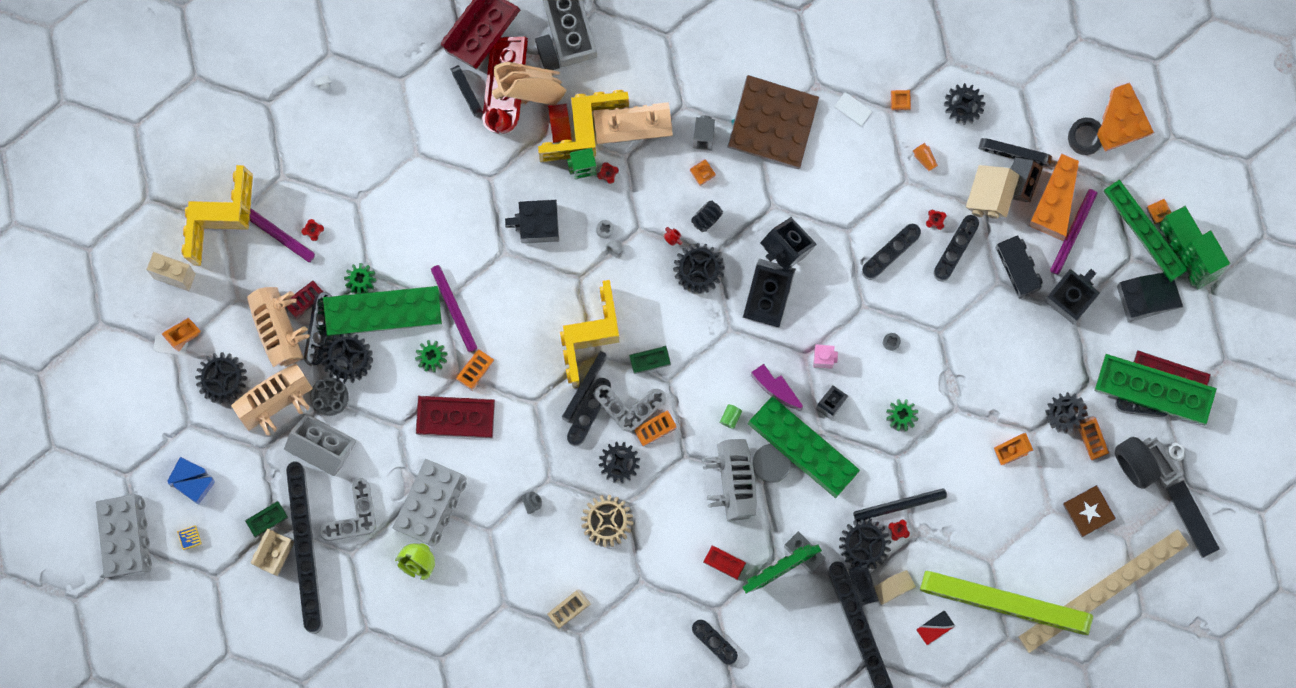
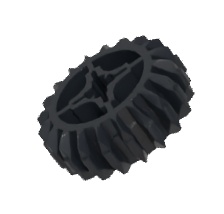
[673,243,725,294]
[321,333,373,384]
[195,352,248,404]
[839,518,891,570]

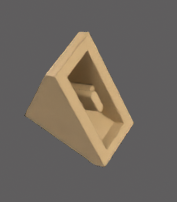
[875,570,916,605]

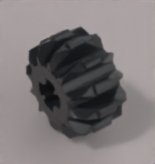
[691,200,723,232]

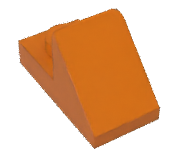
[162,318,201,351]
[994,433,1033,465]

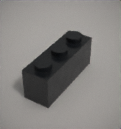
[995,235,1043,299]

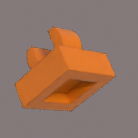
[690,159,716,186]
[1147,198,1172,224]

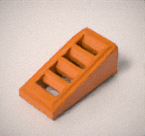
[456,349,494,391]
[634,410,677,446]
[1078,416,1109,461]

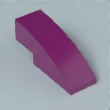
[751,364,803,411]

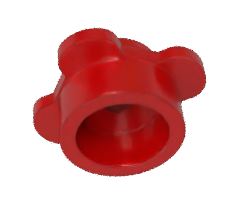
[597,162,619,184]
[926,209,947,230]
[301,219,324,241]
[664,227,683,246]
[888,519,910,541]

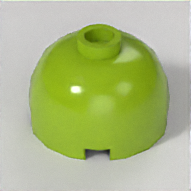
[395,543,435,580]

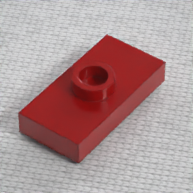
[703,545,746,580]

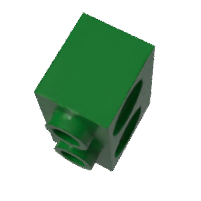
[567,148,597,180]

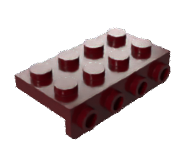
[441,0,521,70]

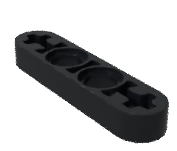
[978,138,1052,167]
[933,215,979,282]
[862,223,921,280]
[304,292,332,366]
[567,378,611,447]

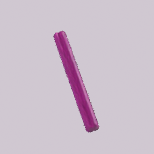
[1050,189,1098,275]
[249,208,315,262]
[431,265,477,353]

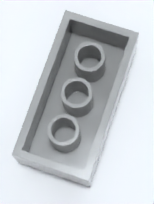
[542,0,597,67]

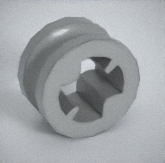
[596,220,614,238]

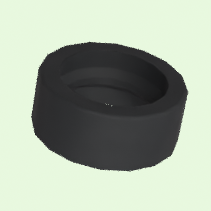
[535,34,560,70]
[1068,117,1102,155]

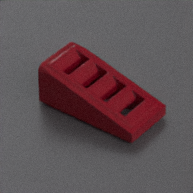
[286,280,323,319]

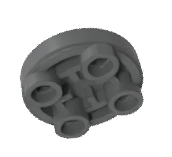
[310,377,349,416]
[752,444,791,483]

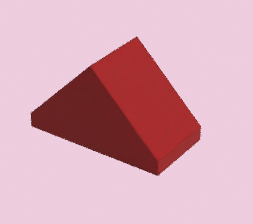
[548,103,572,143]

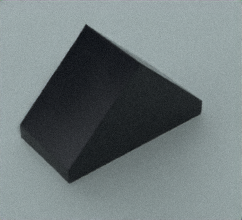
[816,385,848,420]

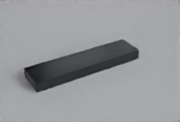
[562,350,607,422]
[1166,480,1220,558]

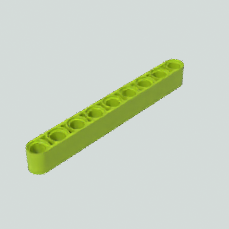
[920,571,1094,635]

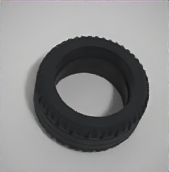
[1115,437,1161,489]

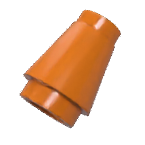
[913,142,938,172]

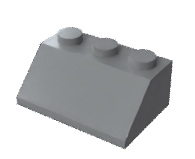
[284,413,356,476]

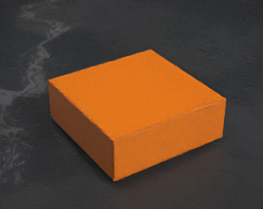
[891,90,911,110]

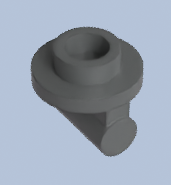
[521,492,542,514]

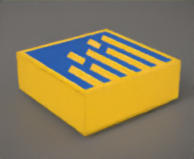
[177,525,202,550]

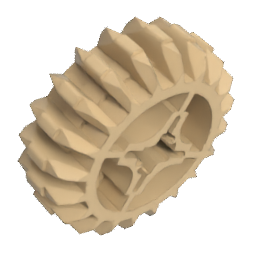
[581,495,633,547]

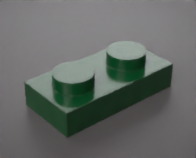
[629,346,671,374]
[245,501,288,538]

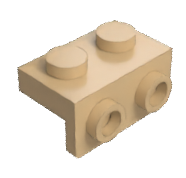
[251,529,294,576]

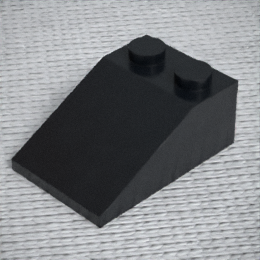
[743,258,796,328]
[1117,272,1183,322]

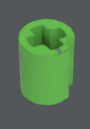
[719,404,742,429]

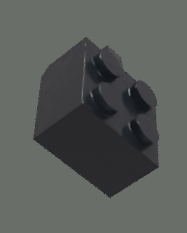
[505,199,559,244]
[760,217,817,271]
[1044,269,1100,325]

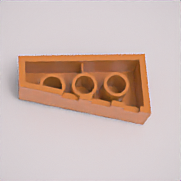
[1029,153,1079,241]

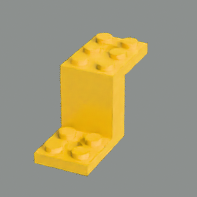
[538,90,629,162]
[181,165,253,266]
[560,280,620,388]

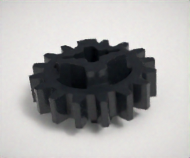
[944,83,985,125]
[1045,392,1088,434]
[599,442,640,484]

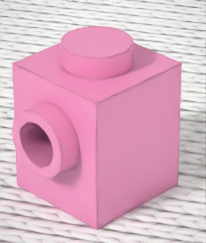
[813,344,838,369]

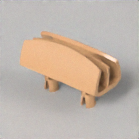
[492,62,566,105]
[593,102,673,145]
[247,287,310,367]
[231,363,313,435]

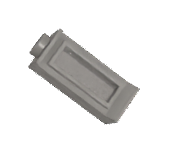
[1143,437,1183,488]

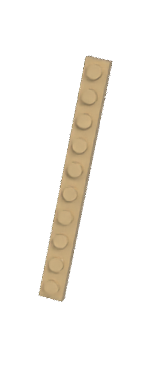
[1018,529,1189,653]

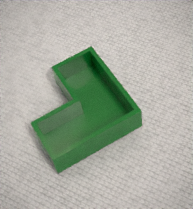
[1159,205,1231,290]

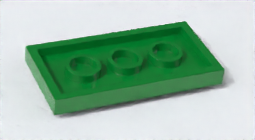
[742,544,822,594]

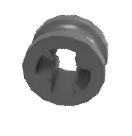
[883,333,901,351]

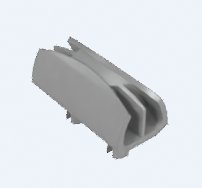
[702,439,757,522]

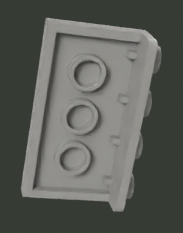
[392,458,467,547]
[96,494,152,578]

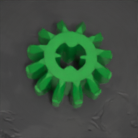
[344,263,377,294]
[415,340,448,373]
[886,399,919,432]

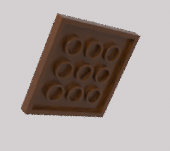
[727,75,819,169]

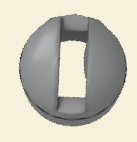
[606,240,622,257]

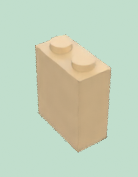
[966,165,1019,219]
[146,252,196,291]

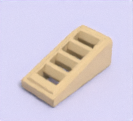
[547,589,591,629]

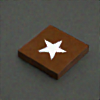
[1063,485,1116,538]

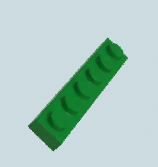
[1103,179,1187,282]

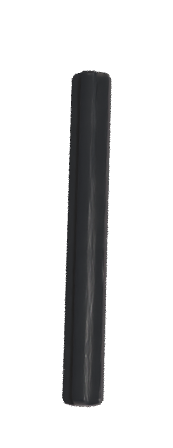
[853,488,947,522]

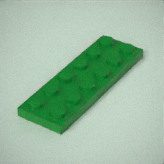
[323,286,442,336]
[1094,354,1217,426]
[747,396,860,499]

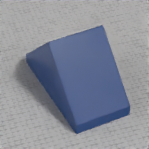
[167,457,208,487]
[173,477,215,505]

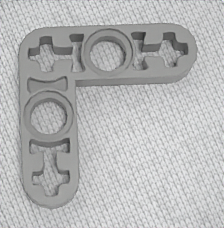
[594,385,666,431]
[320,478,376,541]

